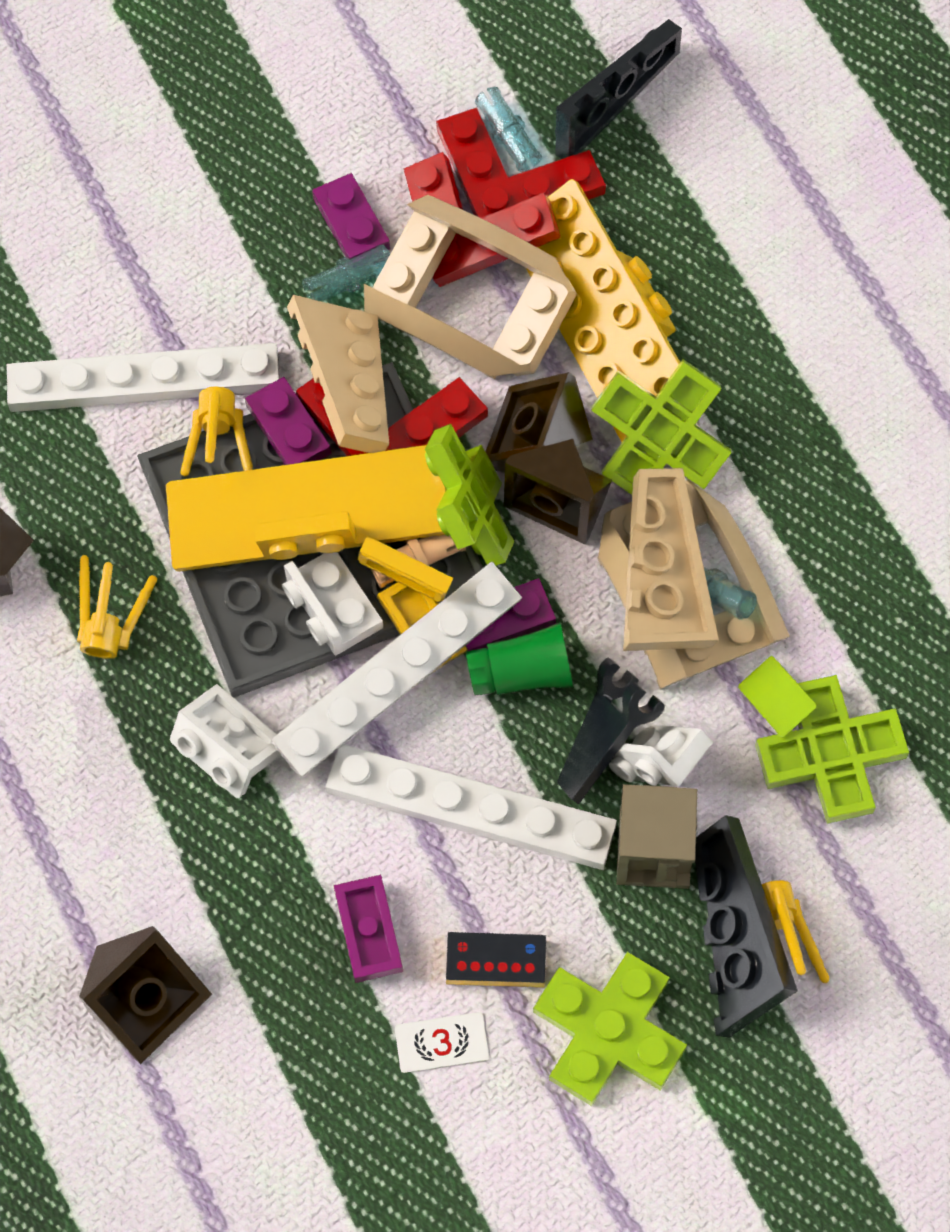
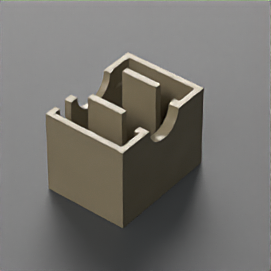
[616,784,698,889]

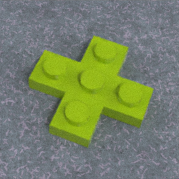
[591,359,731,495]
[424,424,514,566]
[755,675,909,824]
[533,952,687,1107]

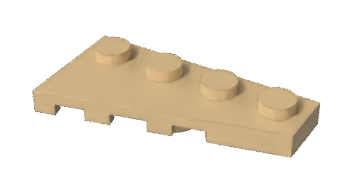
[287,295,389,453]
[623,468,719,651]

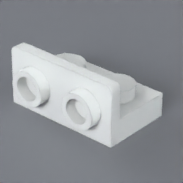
[282,552,384,656]
[170,684,281,798]
[609,724,713,787]

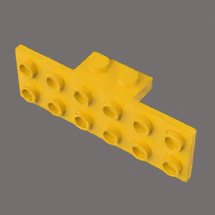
[526,179,680,442]
[166,445,446,572]

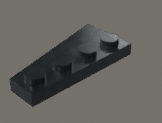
[555,19,682,159]
[695,815,798,1038]

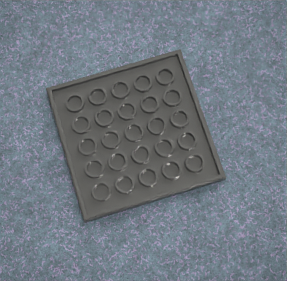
[137,362,483,698]

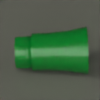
[466,622,573,696]

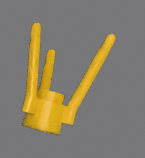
[180,386,253,477]
[77,555,157,659]
[762,880,829,983]

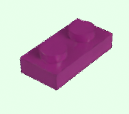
[312,172,391,267]
[245,377,331,465]
[465,578,556,652]
[333,874,403,983]

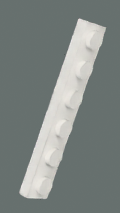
[7,343,280,412]
[271,562,522,778]
[326,744,617,870]

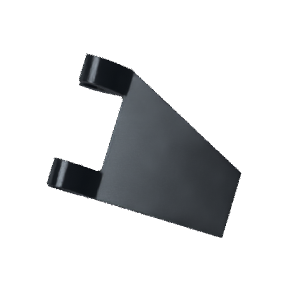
[557,657,665,804]

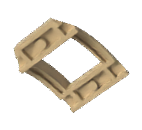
[364,195,577,380]
[597,480,790,689]

